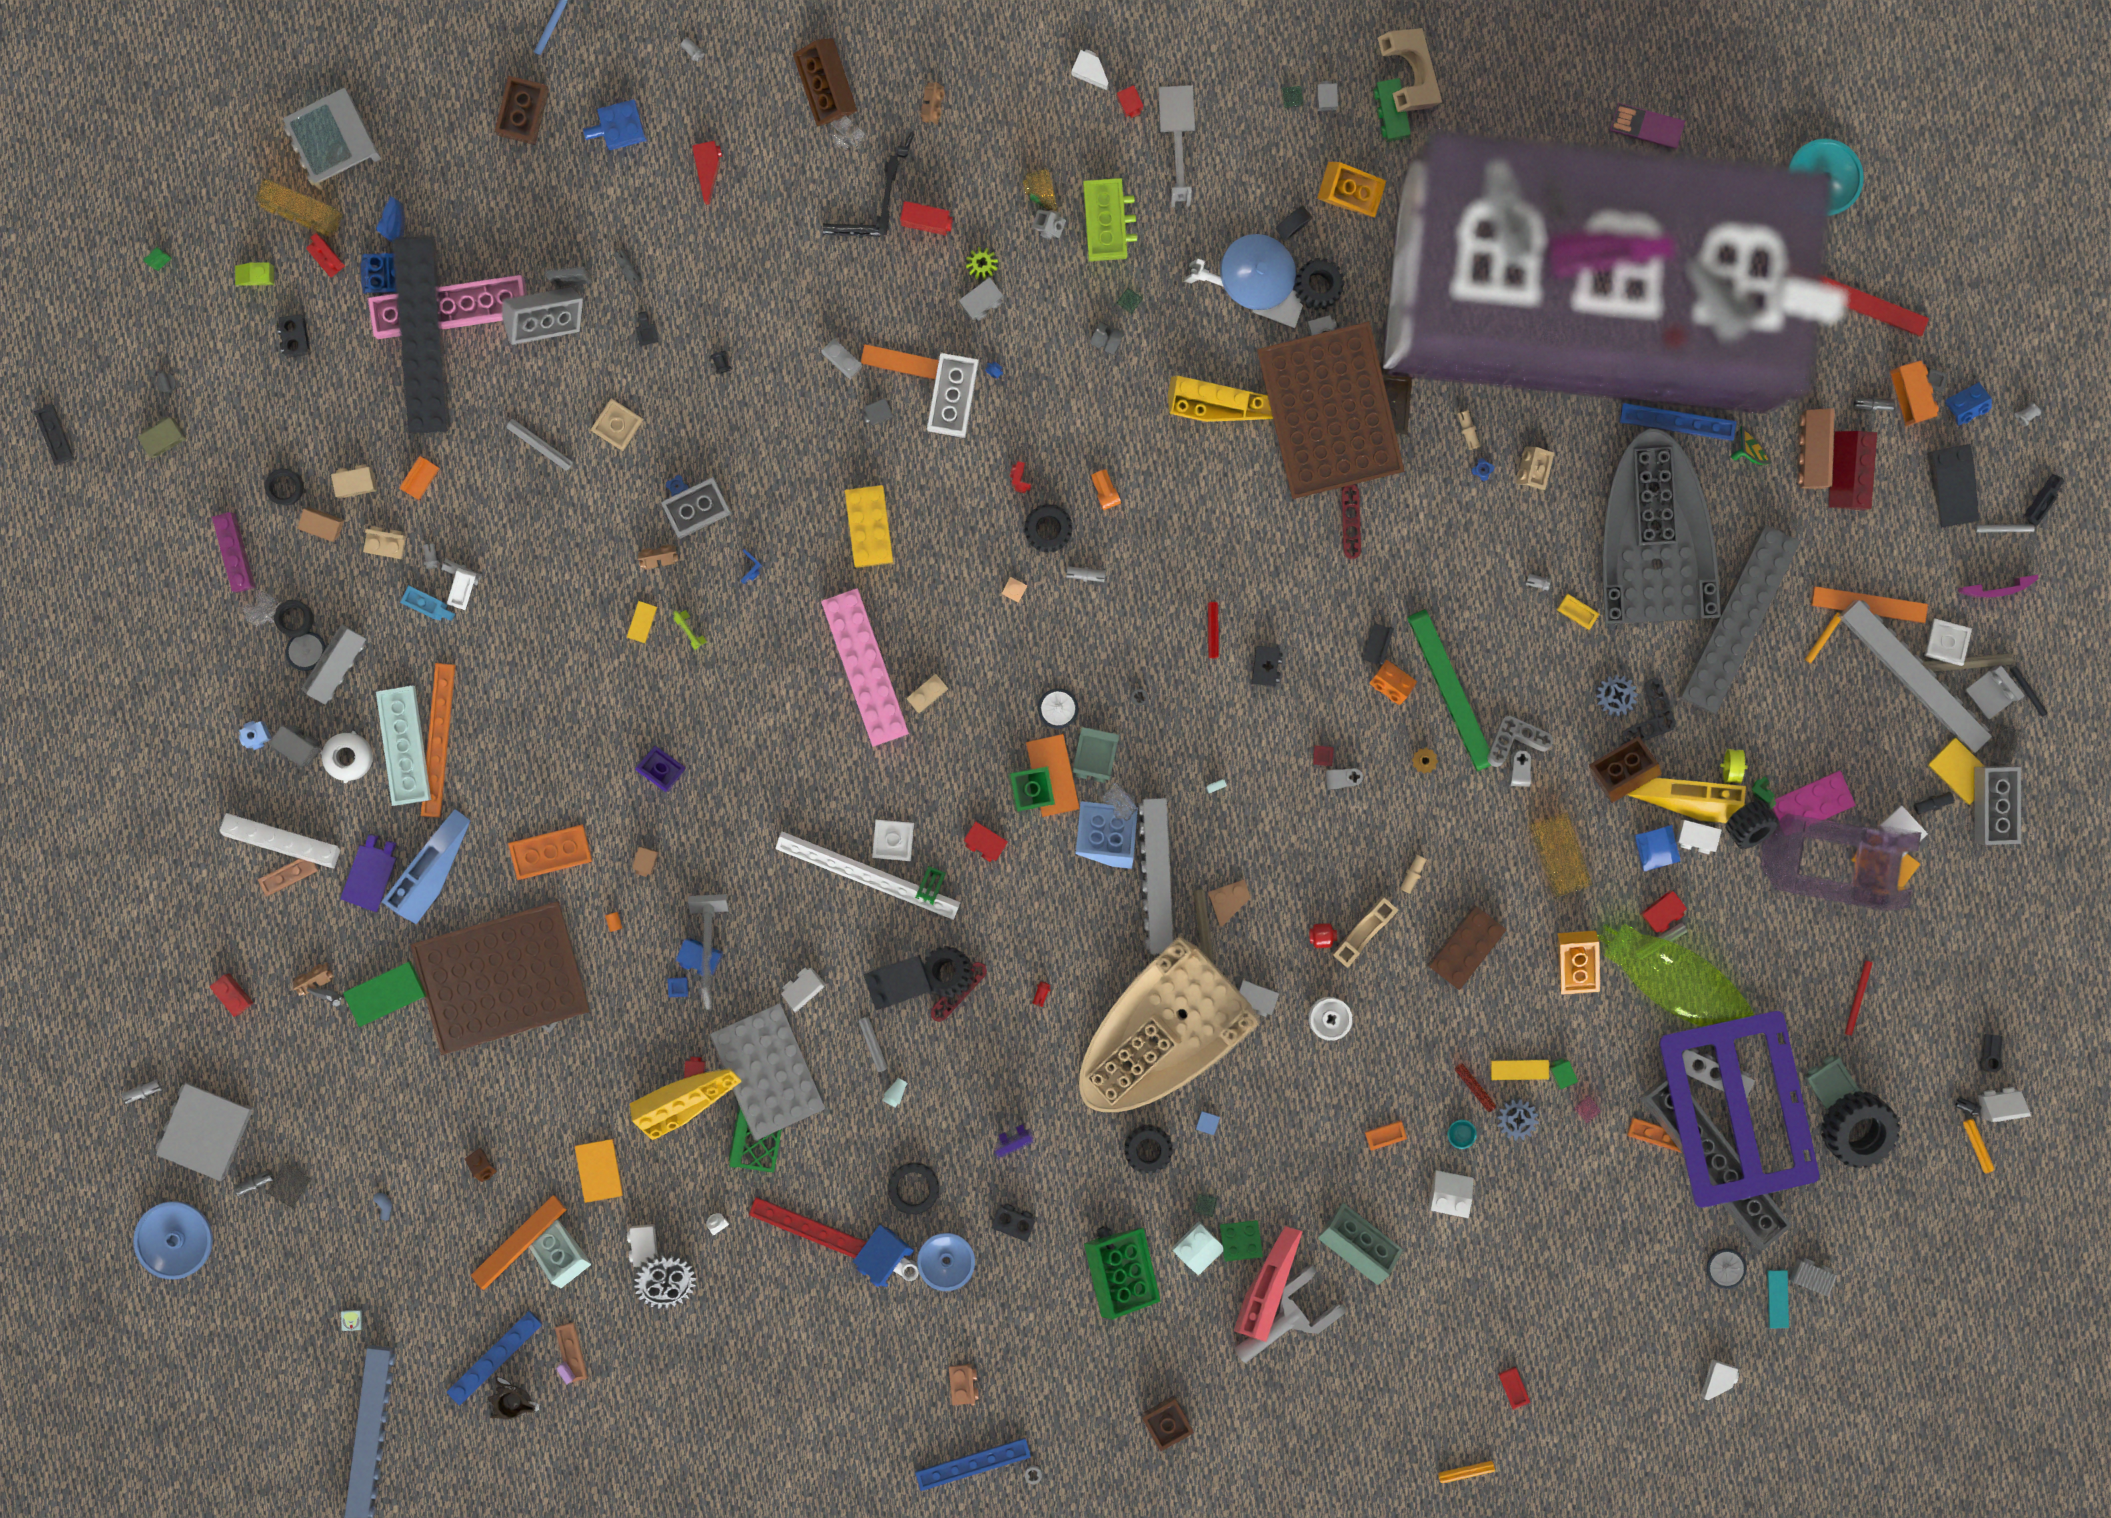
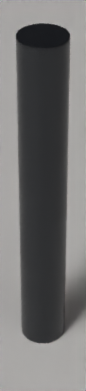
[2009,665,2048,717]

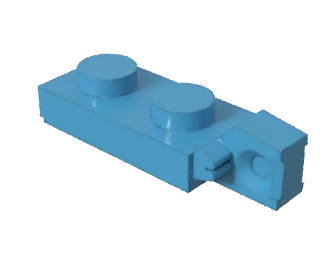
[400,585,455,621]

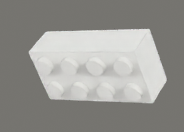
[927,353,979,438]

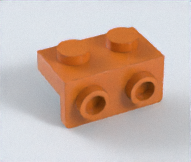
[1369,659,1418,705]

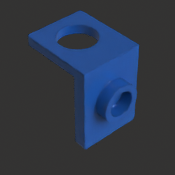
[741,549,762,584]

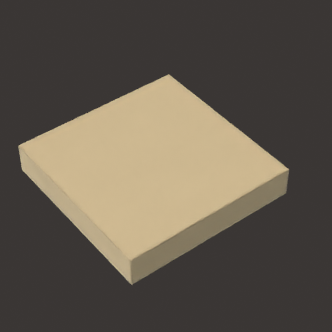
[591,398,644,451]

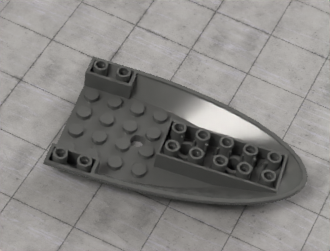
[1603,429,1721,624]

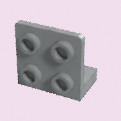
[1965,666,2025,719]

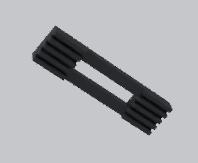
[876,155,898,235]

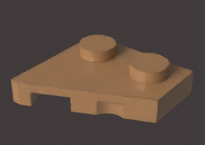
[1208,879,1251,927]

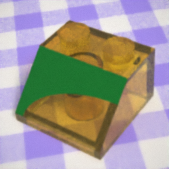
[1023,169,1057,211]

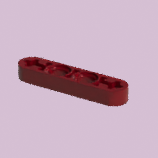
[1341,485,1361,559]
[931,962,987,1022]

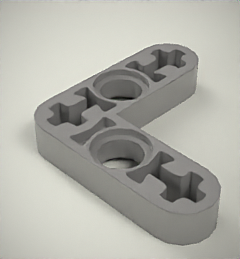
[1487,716,1553,767]

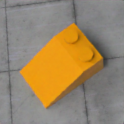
[1317,162,1386,218]
[1558,931,1600,994]

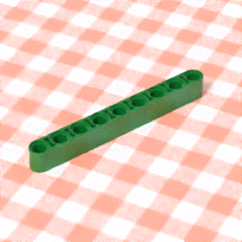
[1407,609,1491,772]

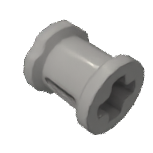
[2015,401,2041,427]

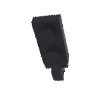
[2024,474,2065,526]

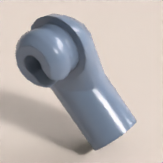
[373,1193,392,1221]

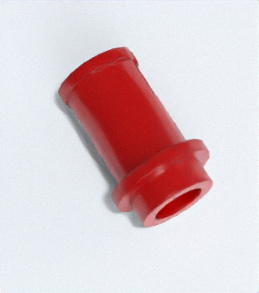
[1032,981,1051,1007]

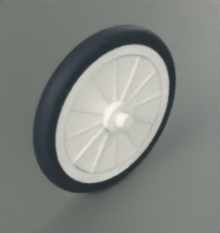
[1038,688,1078,729]

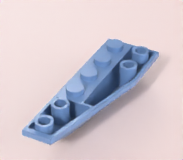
[382,809,471,924]

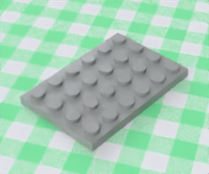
[709,1003,825,1141]

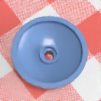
[917,1233,975,1291]

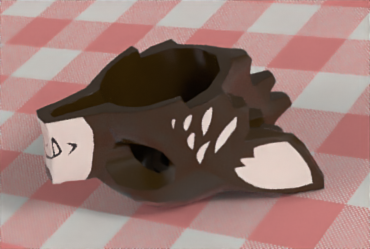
[488,1376,540,1420]

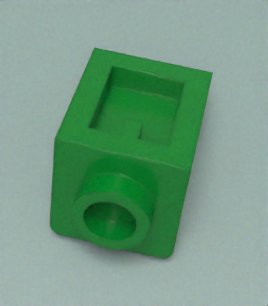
[1751,776,1776,809]

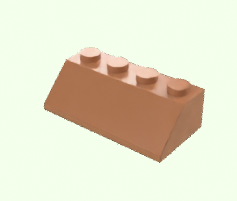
[1797,409,1835,489]

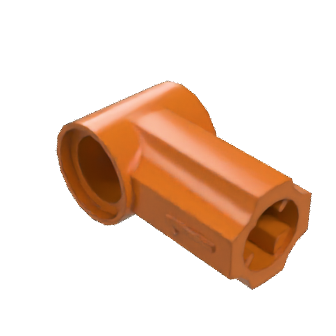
[1091,469,1121,511]

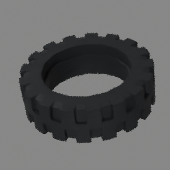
[888,1162,939,1215]

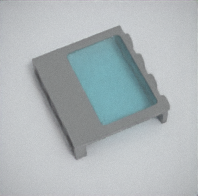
[283,87,381,190]

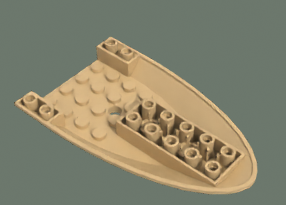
[1079,937,1259,1112]

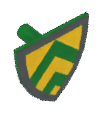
[1731,426,1771,465]

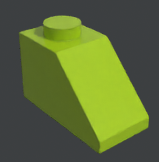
[235,263,274,285]

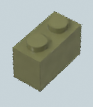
[137,417,187,458]

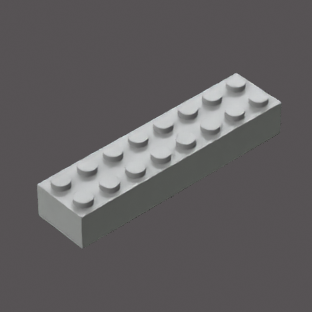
[1138,798,1173,954]

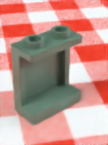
[1072,727,1119,783]
[1804,1055,1864,1112]

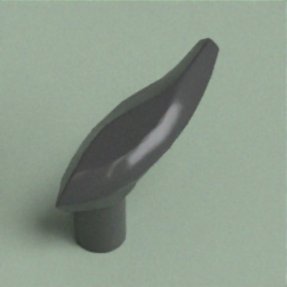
[307,987,343,1007]

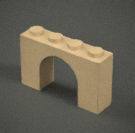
[1378,28,1442,112]

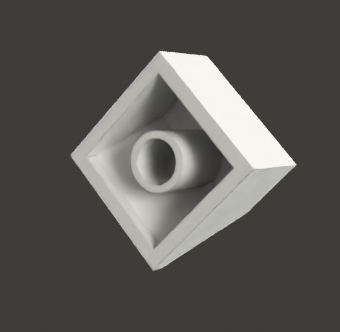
[781,968,826,1012]
[1978,1087,2031,1122]
[1428,1170,1473,1218]

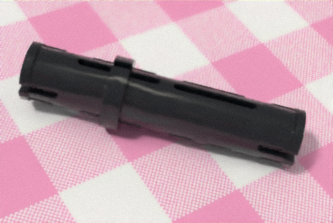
[823,223,881,238]

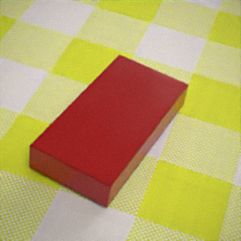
[1498,1366,1531,1410]

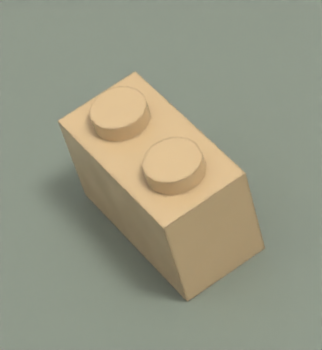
[331,464,377,499]
[906,674,948,714]

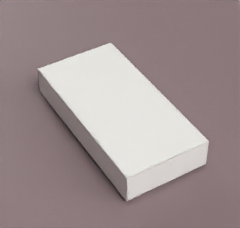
[447,568,476,610]

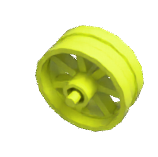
[1720,749,1748,784]

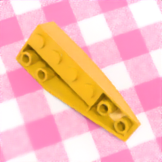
[1168,376,1273,422]
[1627,778,1746,823]
[630,1069,741,1140]

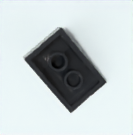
[863,955,933,1010]

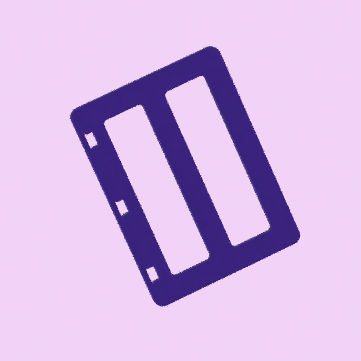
[1659,1011,1820,1208]

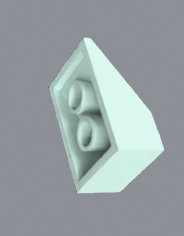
[529,1219,591,1288]

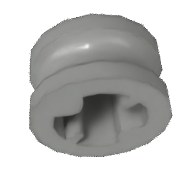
[1025,1465,1042,1484]

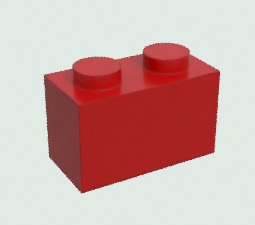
[964,821,1008,862]
[1640,890,1687,933]
[210,973,253,1017]

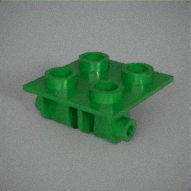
[1220,1220,1263,1262]

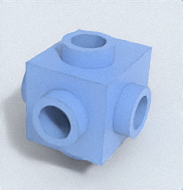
[239,721,272,750]

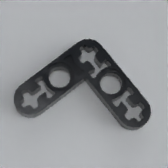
[1621,679,1676,744]

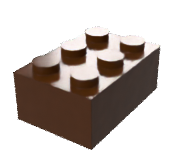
[494,75,549,145]
[1589,736,1661,803]

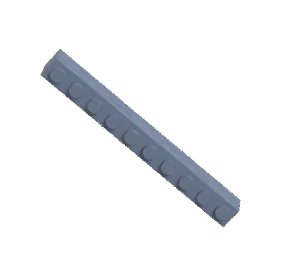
[345,1345,396,1518]

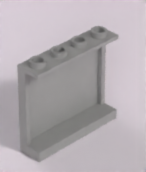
[156,1082,254,1181]

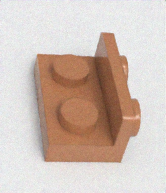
[949,1364,979,1405]

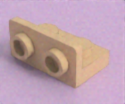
[1516,447,1554,490]
[363,526,406,559]

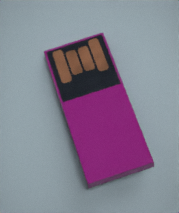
[1610,103,1685,149]

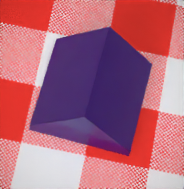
[635,746,686,792]

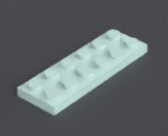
[376,686,431,806]

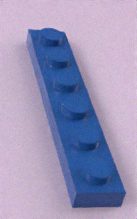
[1619,403,1737,441]
[446,1310,543,1406]
[915,1437,1031,1491]

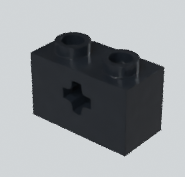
[1251,646,1283,687]

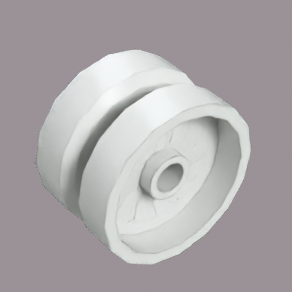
[1308,997,1352,1040]

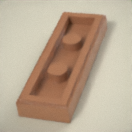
[258,859,319,897]
[555,1322,588,1383]

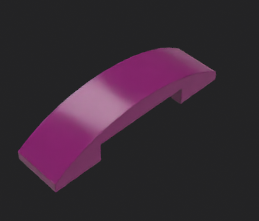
[1958,575,2039,598]

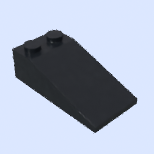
[1927,444,1980,528]

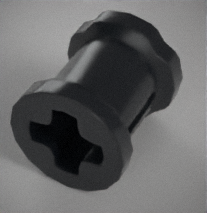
[710,351,732,375]

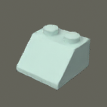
[1172,1221,1223,1275]

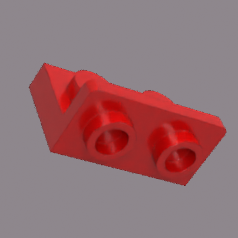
[306,233,345,277]

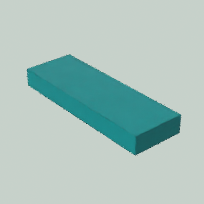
[1767,1269,1789,1328]

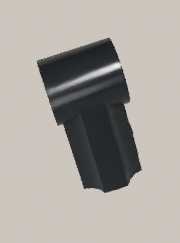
[1980,1034,2003,1072]

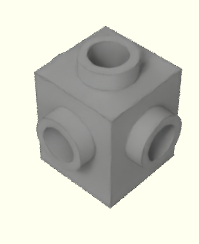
[1032,209,1066,239]

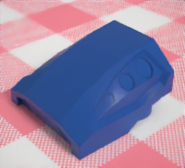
[377,196,405,243]
[361,253,397,293]
[1634,824,1681,871]

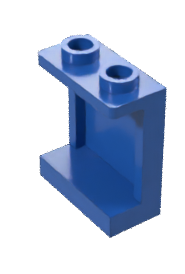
[853,1225,914,1287]

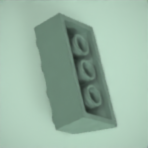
[1318,1203,1403,1285]

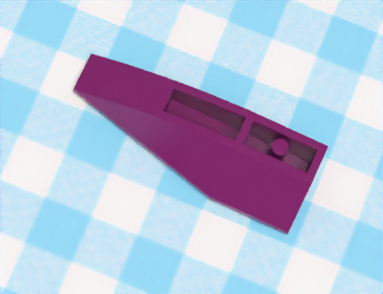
[1548,230,1675,277]

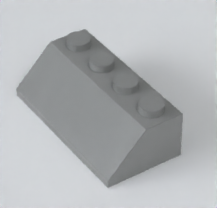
[502,287,583,345]

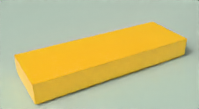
[1491,1060,1549,1080]

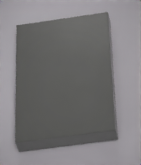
[545,267,592,287]

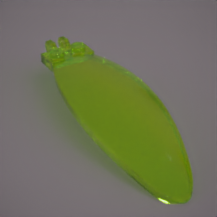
[1598,923,1754,1027]

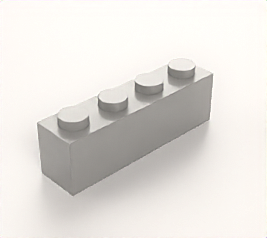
[301,624,366,705]

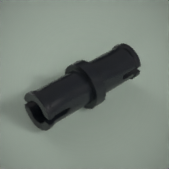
[1913,792,1955,815]

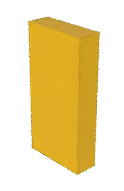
[1557,593,1599,630]
[627,601,657,644]

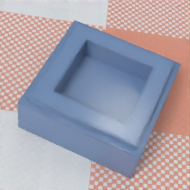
[1196,1111,1220,1135]

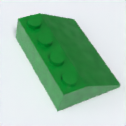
[1084,1228,1161,1320]

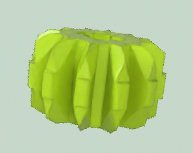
[966,247,998,280]

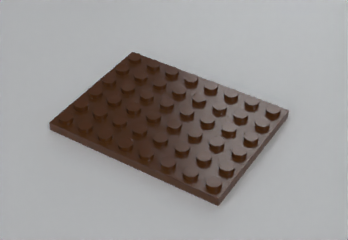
[1257,321,1405,499]
[410,901,590,1056]

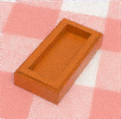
[1365,1120,1407,1151]

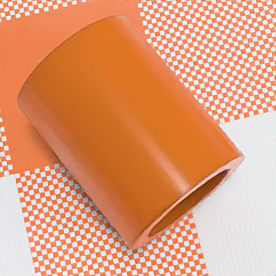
[605,912,623,932]

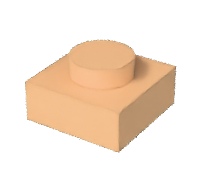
[1002,577,1027,603]

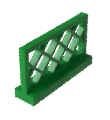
[728,1105,782,1173]

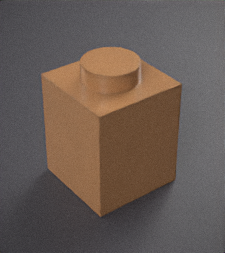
[632,846,659,877]

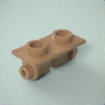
[920,82,944,124]
[638,545,679,569]
[293,962,334,996]

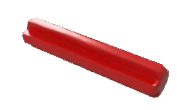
[1208,602,1219,659]

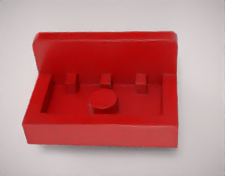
[1010,461,1031,493]

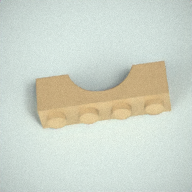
[1331,896,1398,968]

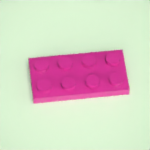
[1772,771,1856,836]

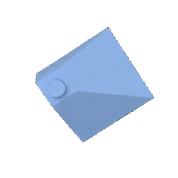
[1076,801,1138,869]

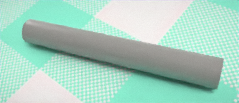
[1975,524,2034,533]

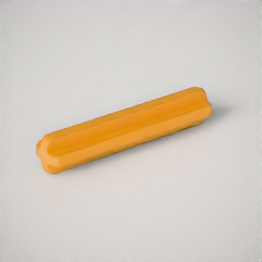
[1963,1119,1995,1173]
[1438,1461,1495,1483]

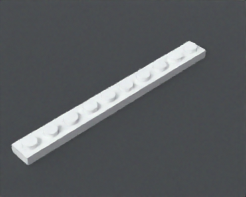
[776,832,961,920]

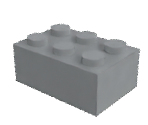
[661,477,732,539]

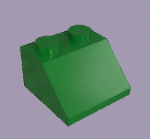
[1008,766,1055,811]

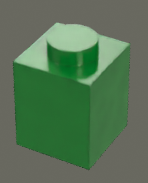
[1549,1058,1578,1089]

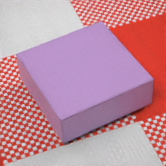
[556,1361,575,1385]

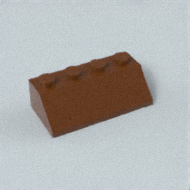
[793,38,857,127]

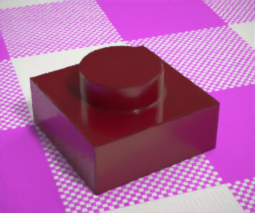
[1312,745,1334,766]

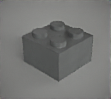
[269,724,322,766]

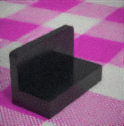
[1363,623,1394,665]

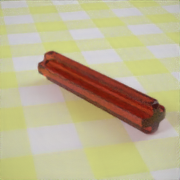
[1455,1063,1496,1112]

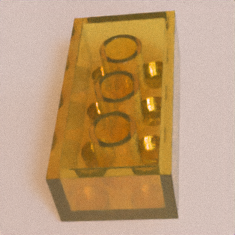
[255,179,343,237]
[1528,812,1593,897]

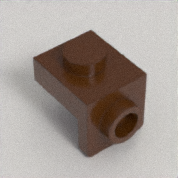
[464,1148,497,1182]

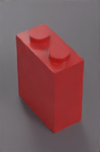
[900,201,953,236]

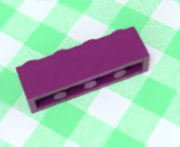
[212,512,256,593]

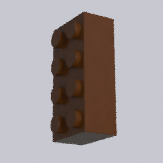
[1427,905,1507,990]

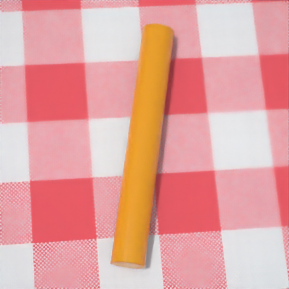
[1804,612,1841,664]

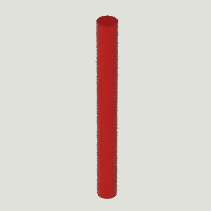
[1844,960,1873,1036]

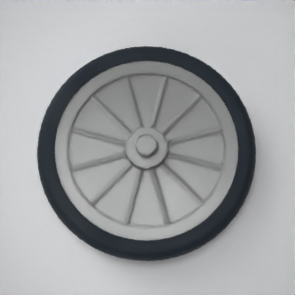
[286,632,326,671]
[1706,1248,1747,1289]

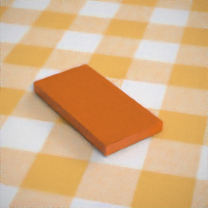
[1026,734,1080,817]
[508,824,593,880]

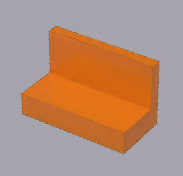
[399,456,440,500]

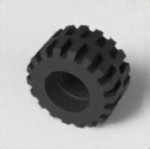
[1293,258,1345,310]
[1024,504,1072,553]
[1725,800,1779,849]
[923,946,974,997]
[1124,1124,1173,1175]

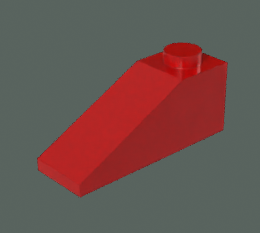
[692,141,722,205]

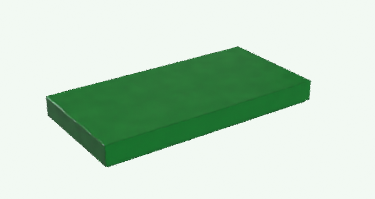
[343,961,427,1027]

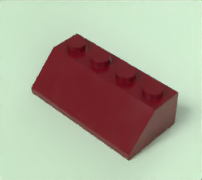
[1828,431,1877,511]

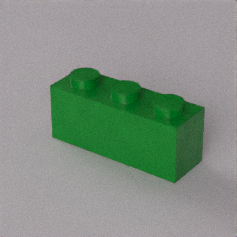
[1373,78,1411,142]

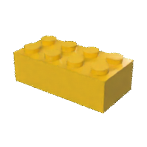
[845,485,894,568]

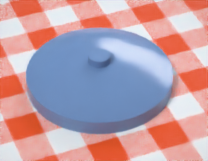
[1220,234,1296,310]
[134,1201,213,1279]

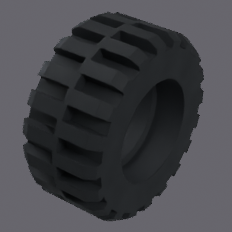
[1821,1091,1900,1169]

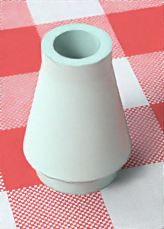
[883,1078,908,1108]

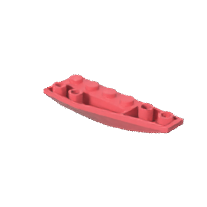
[1234,1226,1303,1342]

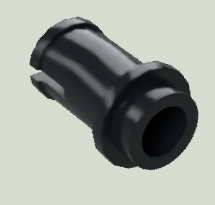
[1955,1096,1982,1117]
[1096,1225,1115,1249]

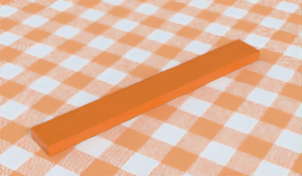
[421,663,456,818]

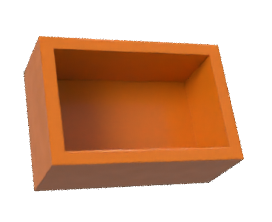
[1890,360,1939,426]

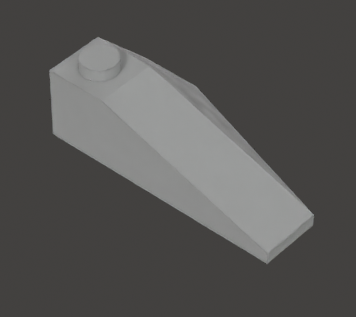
[1688,260,1762,341]

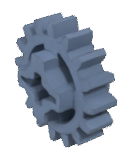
[1595,675,1638,716]
[1496,1098,1539,1141]

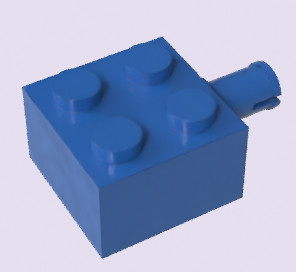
[583,99,647,150]

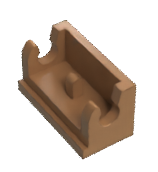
[297,507,345,542]

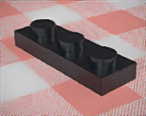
[34,404,74,466]

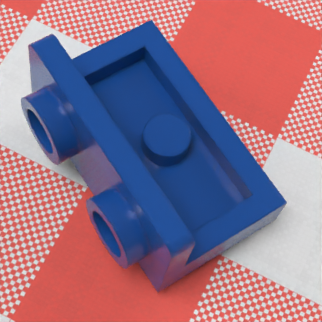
[1945,382,1992,426]

